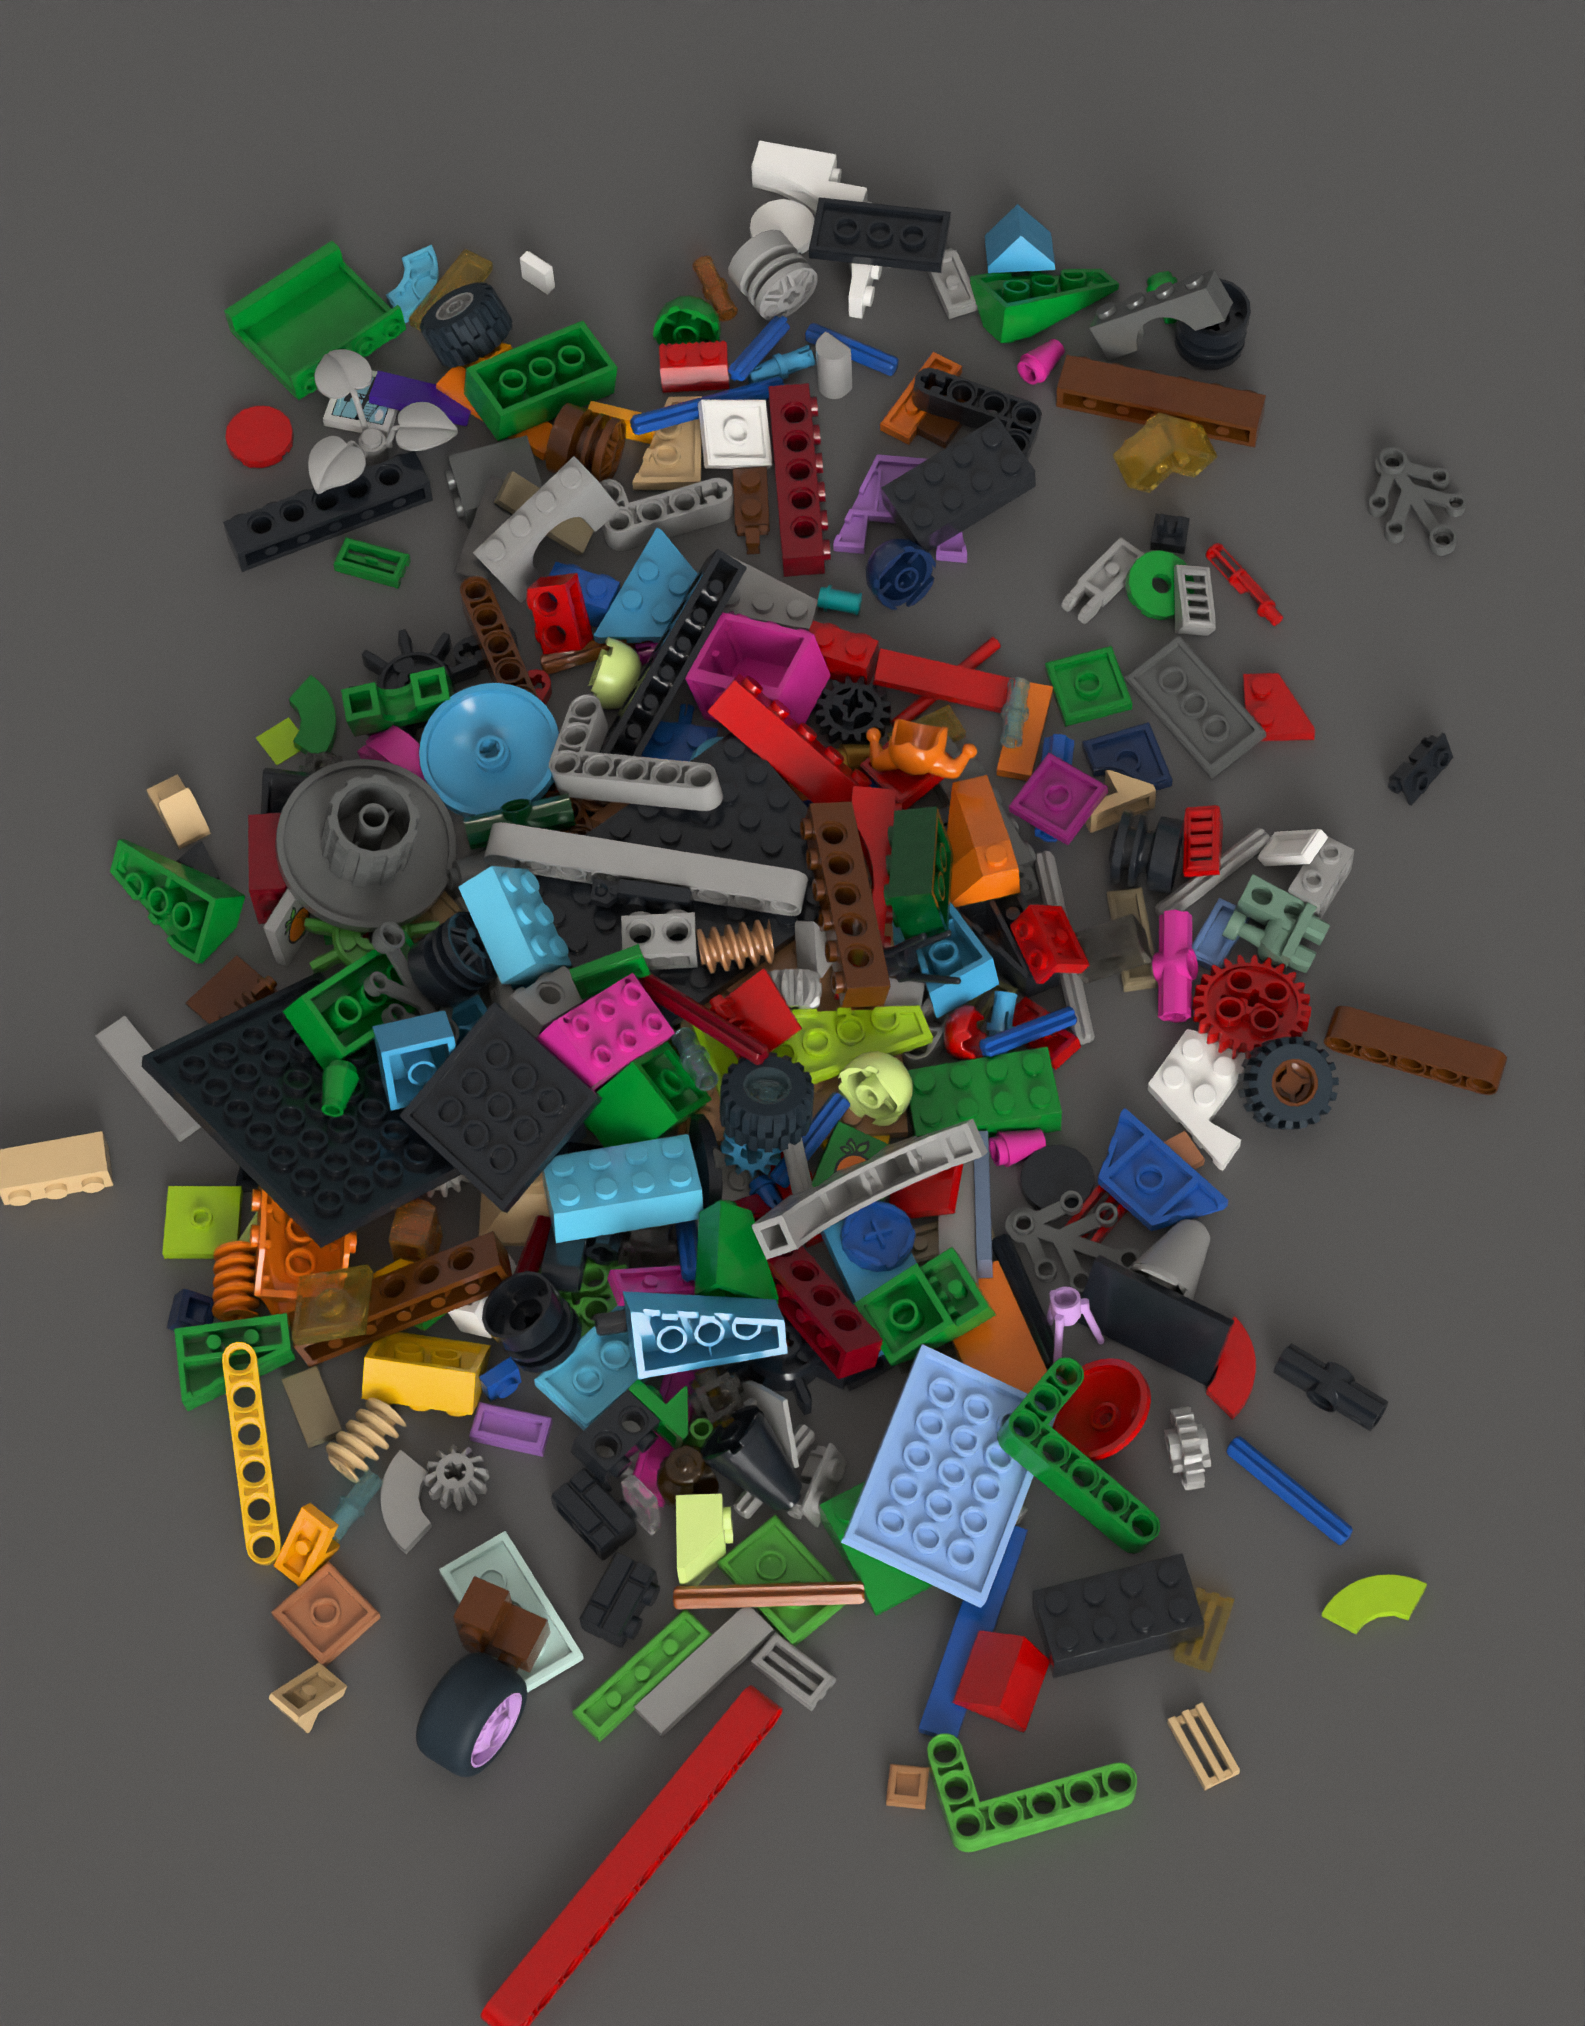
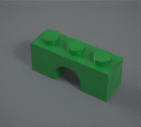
[341,667,454,737]

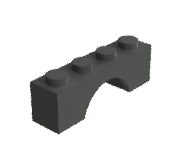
[1089,270,1233,360]

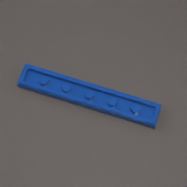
[919,1526,1028,1739]

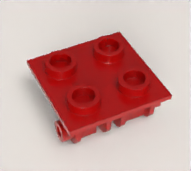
[709,968,802,1061]

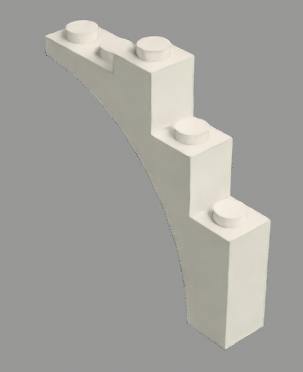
[751,141,891,319]

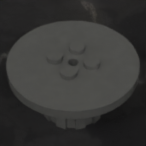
[275,759,457,932]

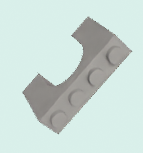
[473,456,620,603]

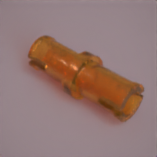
[692,256,738,322]

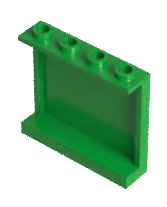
[224,241,407,401]

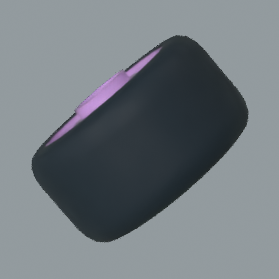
[416,1652,527,1777]

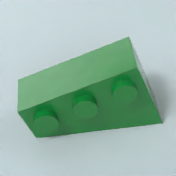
[174,1313,296,1411]

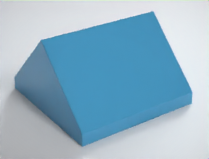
[985,204,1055,273]

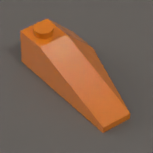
[947,775,1021,908]

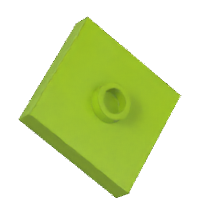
[162,1186,243,1259]

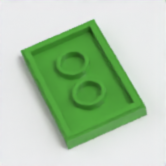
[717,1515,846,1647]

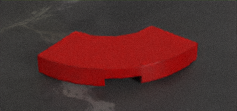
[1206,1316,1256,1420]

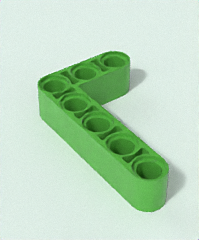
[927,1733,1137,1852]

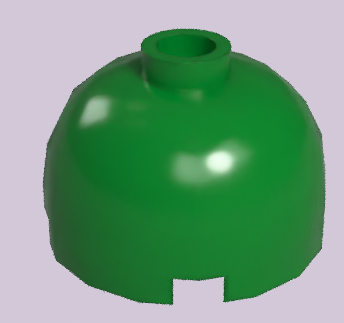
[653,295,721,346]

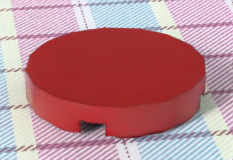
[225,406,294,468]

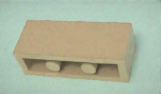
[0,1131,113,1206]

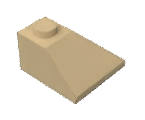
[479,1172,550,1246]

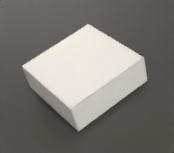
[520,251,555,295]

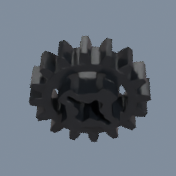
[815,676,891,744]

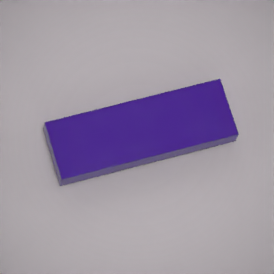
[369,371,471,427]

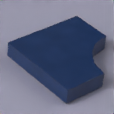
[1082,722,1173,791]

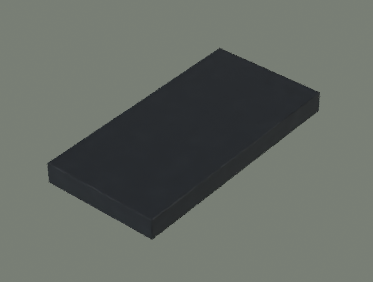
[808,197,951,273]
[1077,1255,1234,1386]

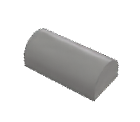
[816,332,852,399]

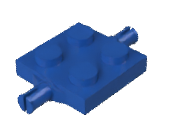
[641,704,718,762]

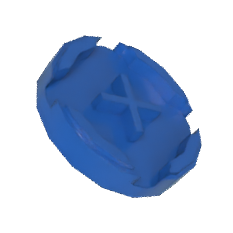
[840,1201,916,1272]

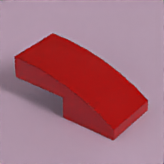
[1012,996,1081,1070]

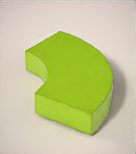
[1322,1575,1427,1634]

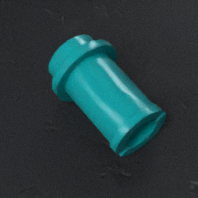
[817,585,862,615]

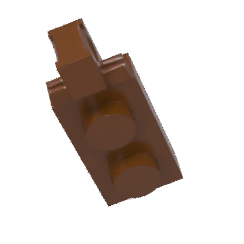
[733,467,770,555]

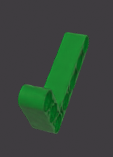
[997,1357,1160,1554]

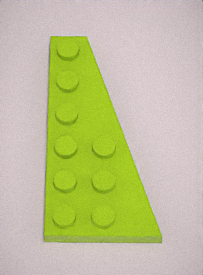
[690,1005,933,1103]

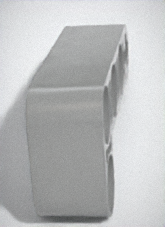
[600,478,734,551]

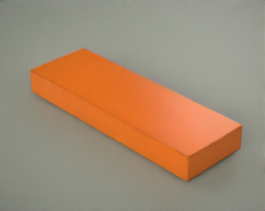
[880,352,962,445]
[997,680,1053,781]

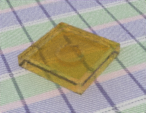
[292,1264,373,1346]

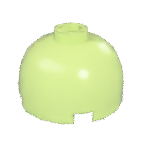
[588,637,641,710]
[838,1051,913,1126]

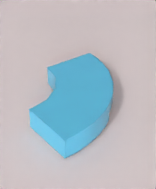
[386,245,439,323]

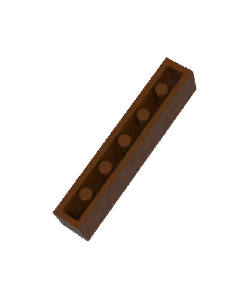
[1056,355,1266,448]

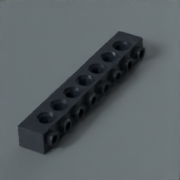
[593,549,747,807]

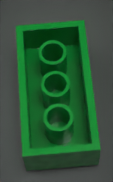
[464,320,618,441]
[282,930,418,1070]
[907,1047,1062,1139]

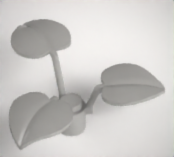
[308,349,458,494]

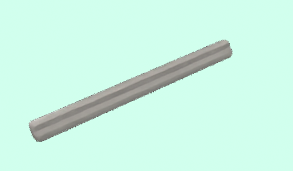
[1034,851,1095,1045]

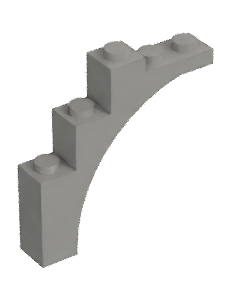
[751,1118,988,1260]

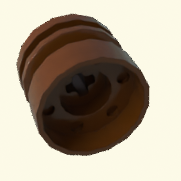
[545,403,626,483]

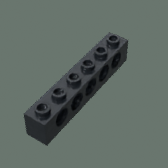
[223,451,433,572]

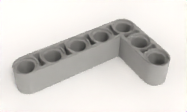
[549,694,723,811]

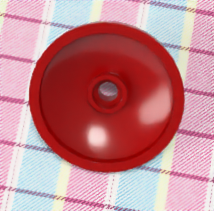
[1052,1358,1151,1461]

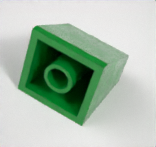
[583,1042,712,1148]

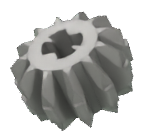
[768,968,822,1010]
[424,1444,490,1512]

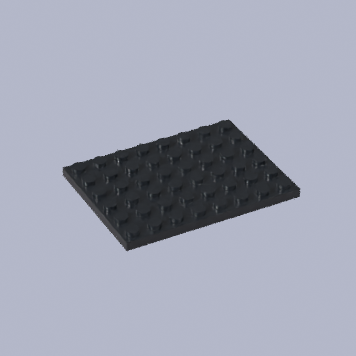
[534,733,871,1028]
[142,972,462,1248]

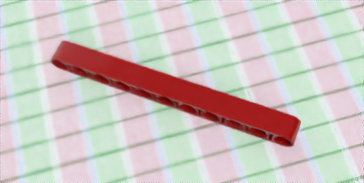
[480,1685,783,2026]

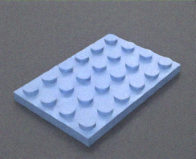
[841,1344,1057,1608]

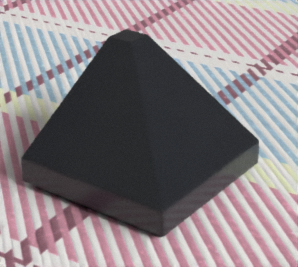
[177,841,220,880]

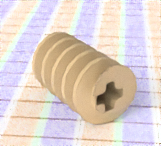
[325,1398,407,1483]

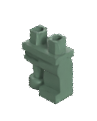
[1222,874,1330,973]

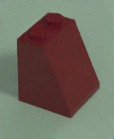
[248,813,287,924]

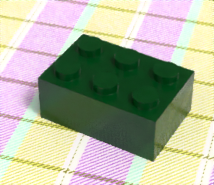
[884,806,953,940]

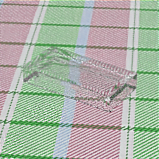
[621,1474,661,1536]

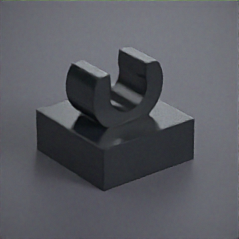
[1150,513,1190,554]

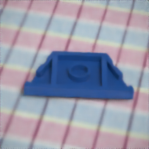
[1098,1108,1228,1231]

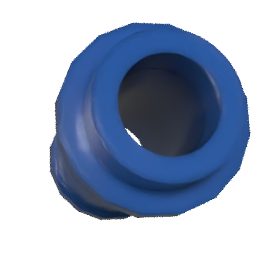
[749,1175,783,1209]

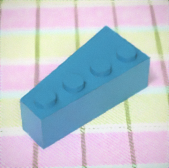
[916,902,999,1019]
[623,1291,787,1379]

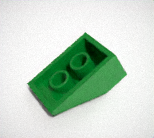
[819,1481,933,1616]

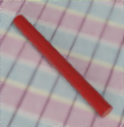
[891,637,1001,727]

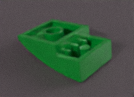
[854,1247,996,1366]

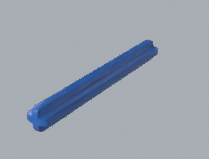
[630,377,784,435]

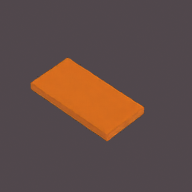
[951,1260,1047,1394]

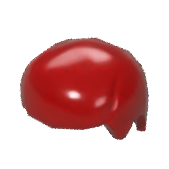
[943,1005,987,1061]

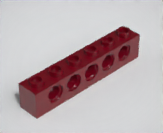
[768,383,831,577]
[734,1194,883,1379]

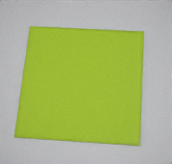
[256,717,300,765]

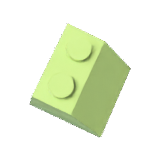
[676,1494,733,1586]

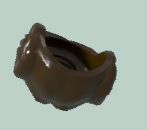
[656,1445,719,1511]

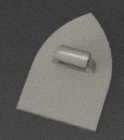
[727,1381,799,1469]

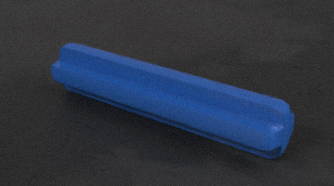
[728,316,790,381]
[805,323,899,376]
[979,1006,1077,1057]
[770,1092,850,1188]
[675,1220,698,1283]

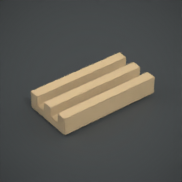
[1167,1702,1240,1791]

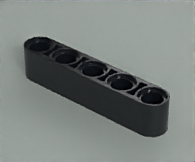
[541,1142,604,1293]

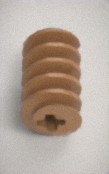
[696,919,774,974]

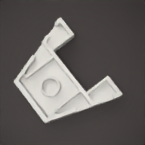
[1148,1029,1246,1171]

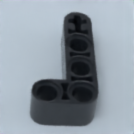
[912,368,1042,459]

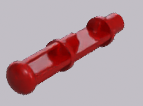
[1205,543,1283,626]

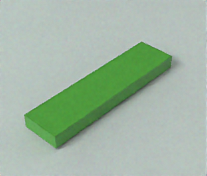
[572,1609,712,1743]

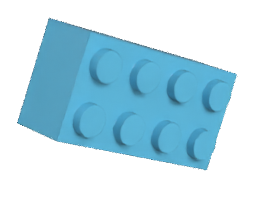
[542,1134,703,1243]

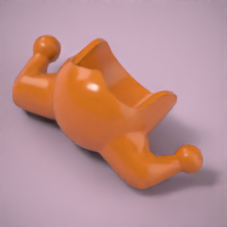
[866,719,977,779]

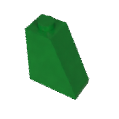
[695,1200,778,1304]

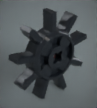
[349,629,480,740]
[719,1312,847,1415]

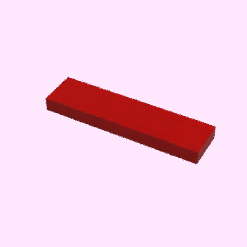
[873,648,1016,715]

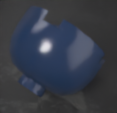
[865,539,936,610]

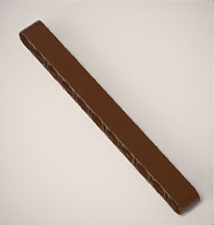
[460,576,593,835]

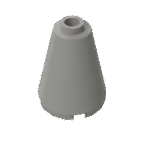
[1127,1219,1210,1300]

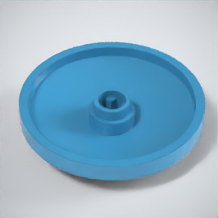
[419,683,560,817]

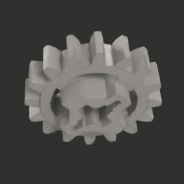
[1164,1406,1211,1491]

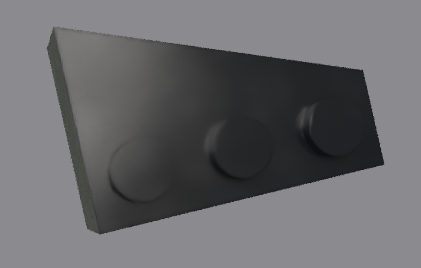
[956,889,1060,998]

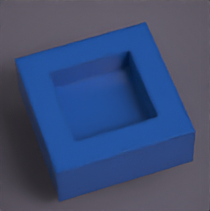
[479,1357,522,1403]

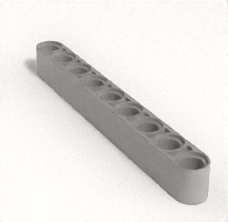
[484,822,808,916]

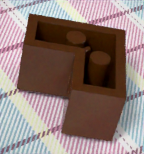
[453,1576,551,1673]

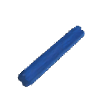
[1226,1436,1353,1545]

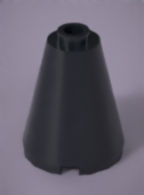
[700,1405,802,1510]

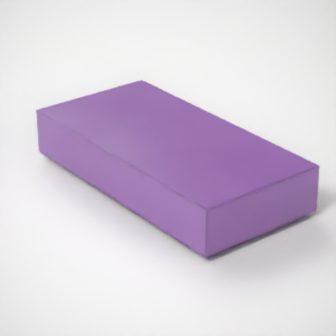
[469,1402,553,1457]

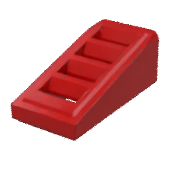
[1183,805,1223,877]

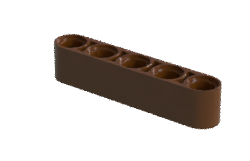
[1324,1006,1507,1095]

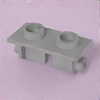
[787,1443,847,1528]

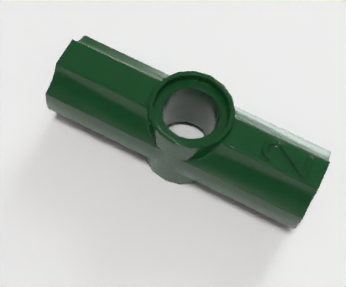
[463,793,576,850]

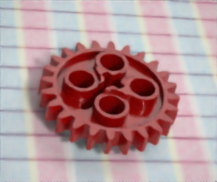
[1192,955,1312,1059]

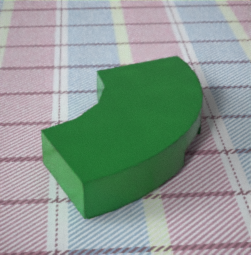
[289,675,337,765]

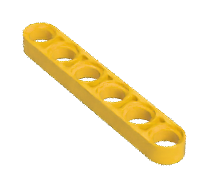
[222,1342,282,1565]

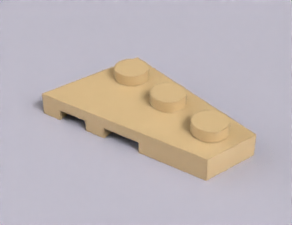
[632,396,702,490]

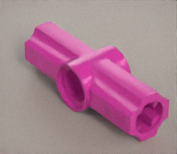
[1152,910,1198,1023]

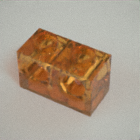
[388,1199,443,1262]

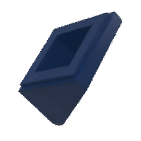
[167,1288,215,1331]

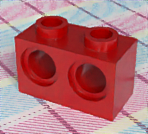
[526,573,593,655]

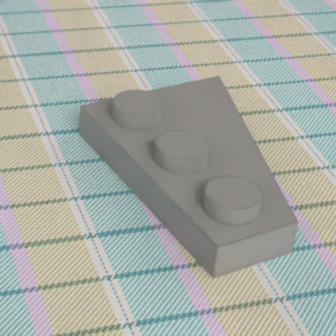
[722,554,818,631]

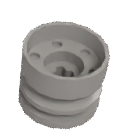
[728,230,818,321]

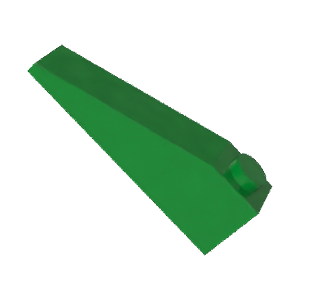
[970,268,1119,343]
[110,839,245,964]

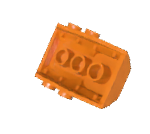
[250,1186,357,1317]

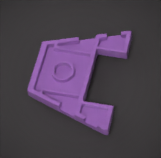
[833,454,968,563]

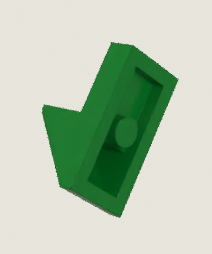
[628,1379,688,1449]

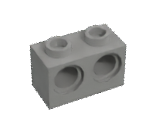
[1288,836,1354,918]
[621,910,698,970]

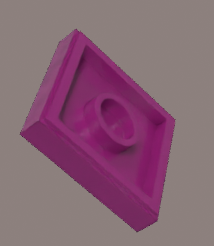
[1008,753,1109,845]

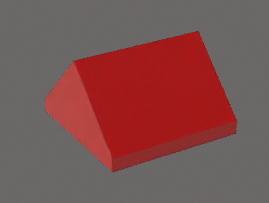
[952,1631,1049,1733]

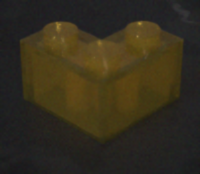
[1113,413,1218,493]

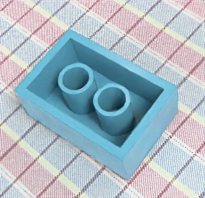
[458,866,572,985]

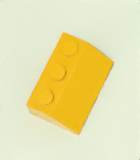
[361,1332,491,1417]

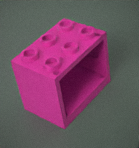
[685,612,831,725]
[536,973,675,1092]

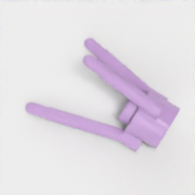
[1046,1286,1104,1379]

